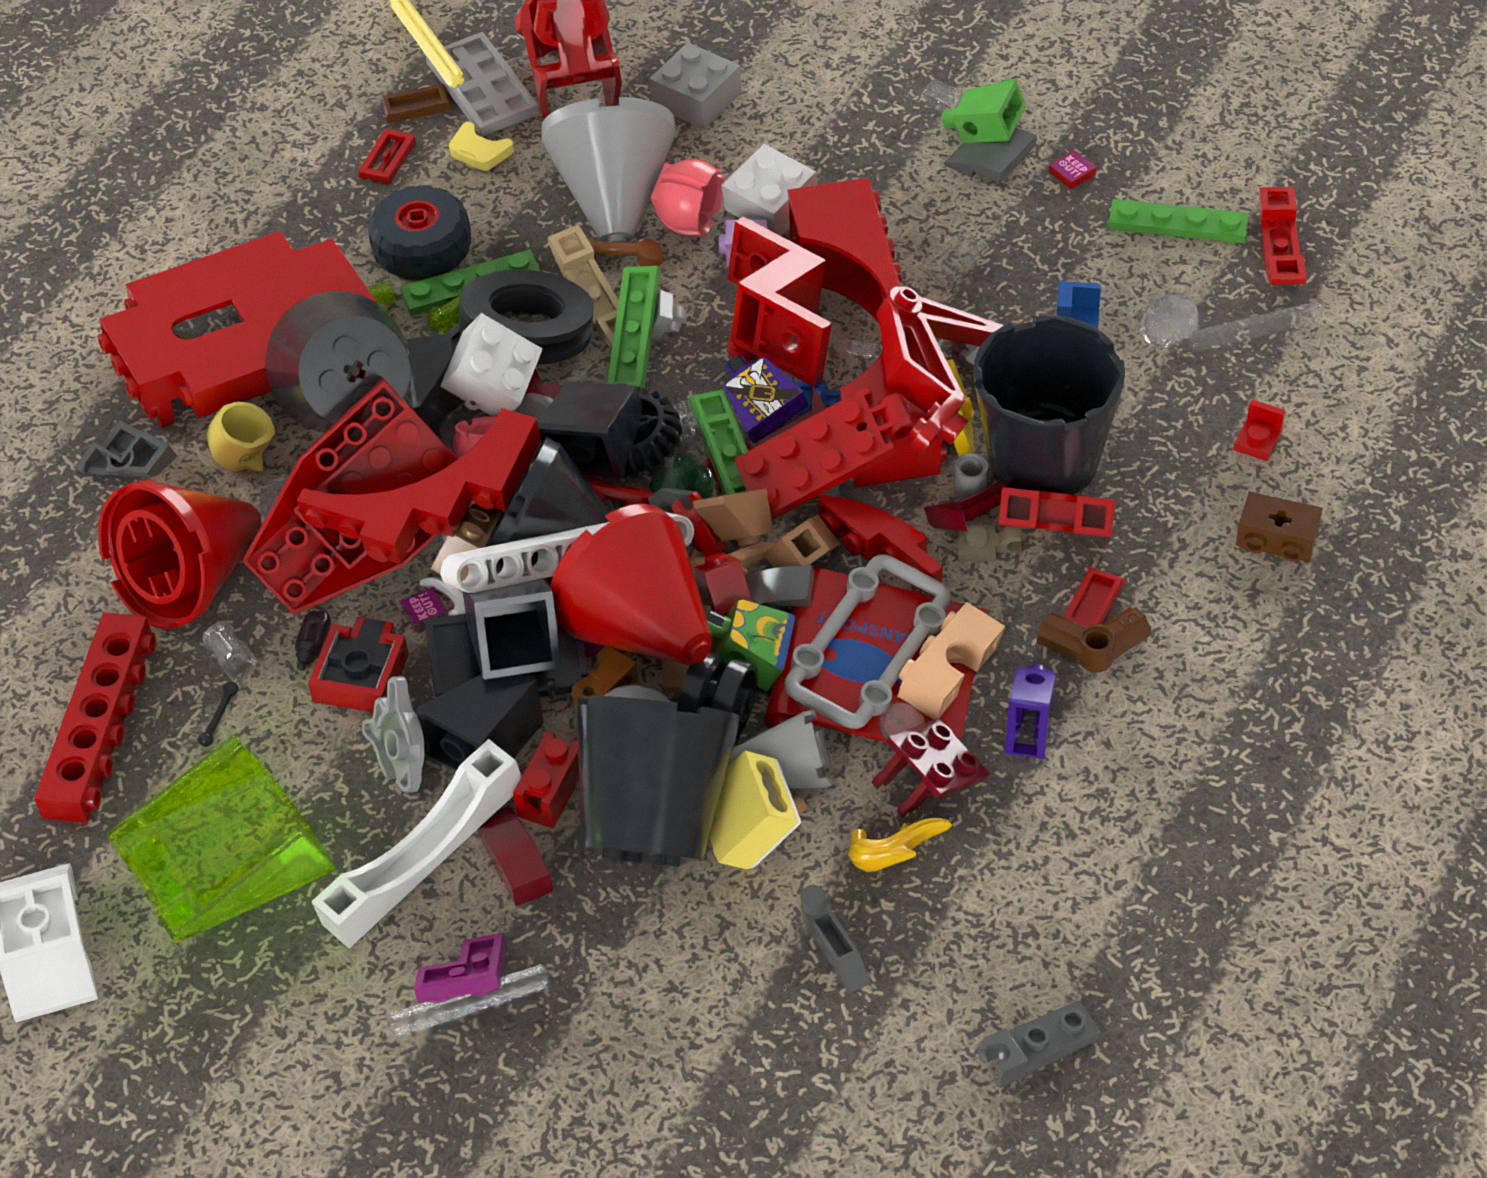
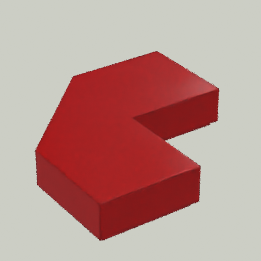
[583,475,654,507]

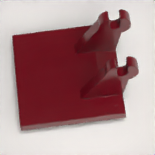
[872,718,990,818]

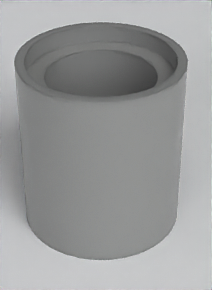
[955,453,988,498]

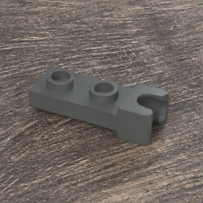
[978,1000,1102,1088]

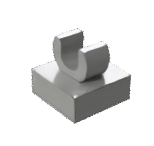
[652,290,687,340]

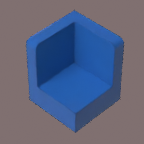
[1057,281,1101,329]

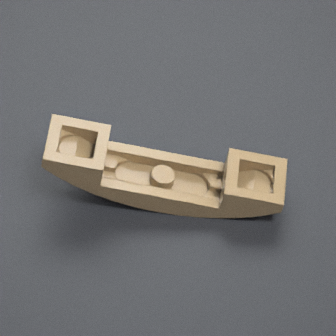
[548,224,619,349]

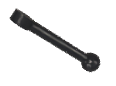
[198,682,238,747]

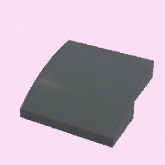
[944,128,1037,183]

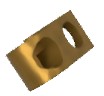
[572,646,639,714]

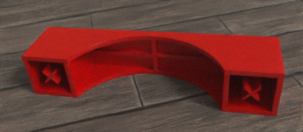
[788,178,946,488]

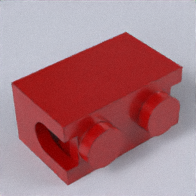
[513,731,579,829]

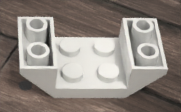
[0,863,98,1023]

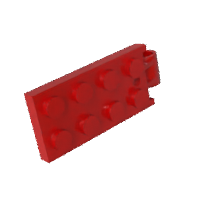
[734,386,916,521]

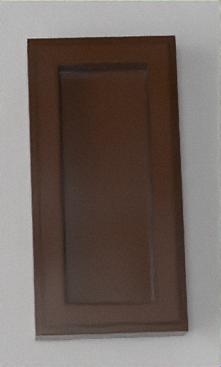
[381,84,451,124]

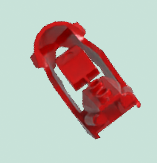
[515,0,622,119]

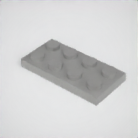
[425,32,540,137]

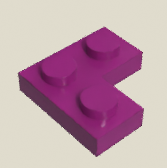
[414,933,507,1003]

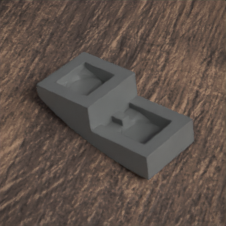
[745,565,815,610]

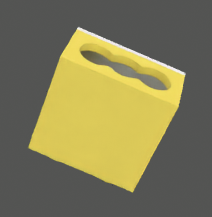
[709,751,802,869]

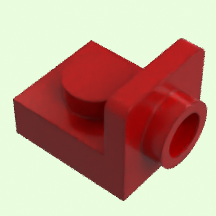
[1233,400,1286,461]

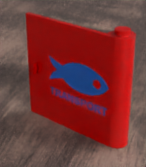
[764,568,987,742]

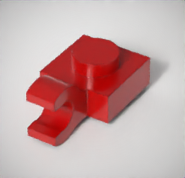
[672,491,727,557]

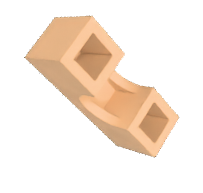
[898,602,1005,720]

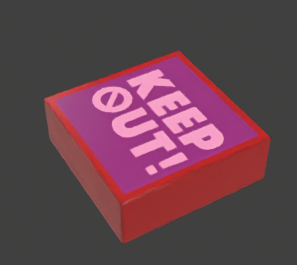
[1049,150,1097,190]

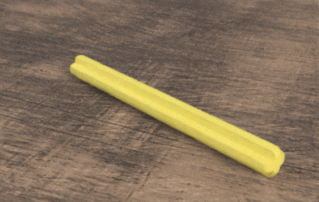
[390,0,464,88]

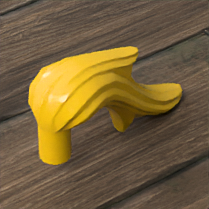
[848,818,952,872]

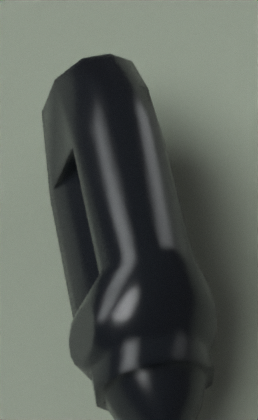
[295,611,331,671]

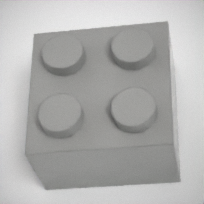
[649,42,742,129]

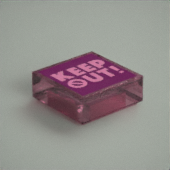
[399,586,449,633]

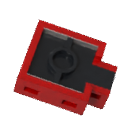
[308,617,409,712]

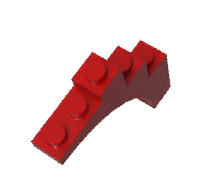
[297,408,541,564]

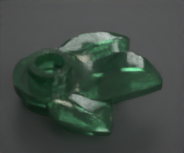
[649,452,715,514]

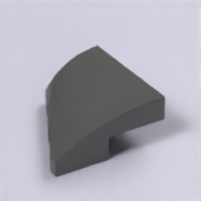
[74,420,177,477]

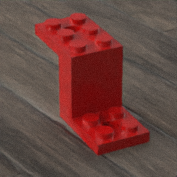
[727,216,832,387]

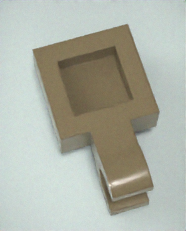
[958,524,1022,561]

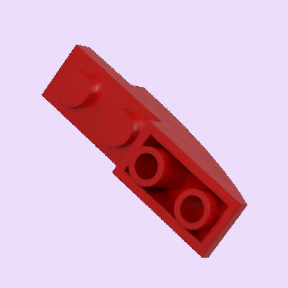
[818,495,943,595]

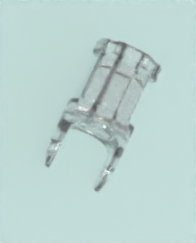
[202,621,261,687]

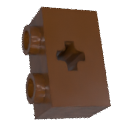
[1236,491,1323,562]

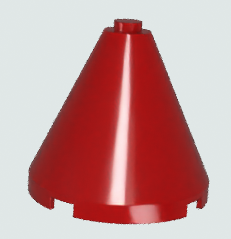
[98,480,261,629]
[550,504,712,665]

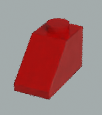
[694,552,752,614]

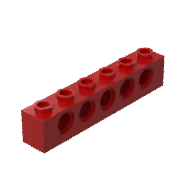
[34,612,156,823]

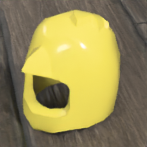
[207,402,275,472]

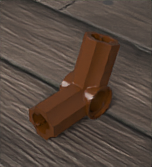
[1037,607,1151,673]

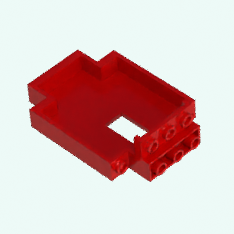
[97,231,376,429]

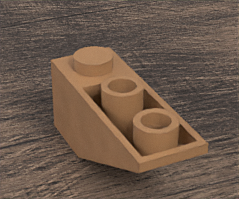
[431,502,503,581]

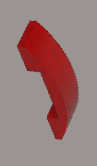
[1259,187,1307,285]

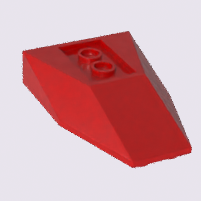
[242,377,474,615]

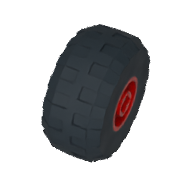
[368,185,471,280]

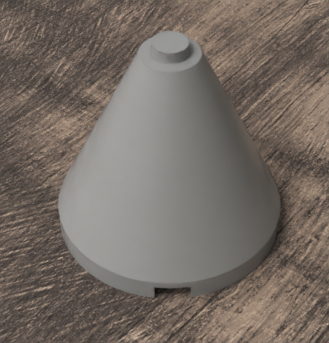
[541,97,676,242]

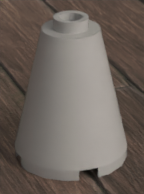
[728,709,833,789]

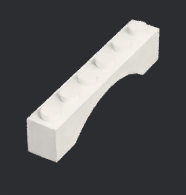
[312,739,521,949]

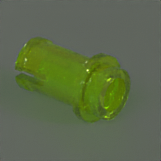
[367,279,396,306]
[427,294,461,333]

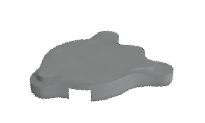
[362,676,424,793]

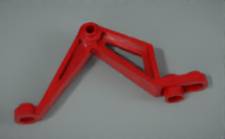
[877,287,1030,455]

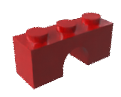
[998,487,1116,537]

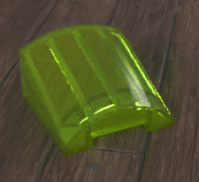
[106,735,337,944]

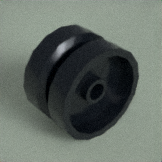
[677,651,758,745]

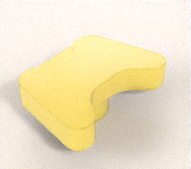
[449,122,514,171]

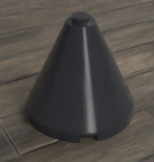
[485,437,610,579]

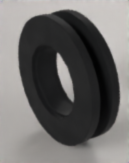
[459,269,594,365]

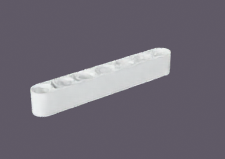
[440,512,694,593]

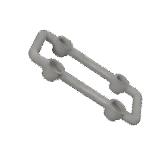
[784,555,951,729]

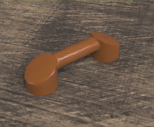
[587,237,664,266]

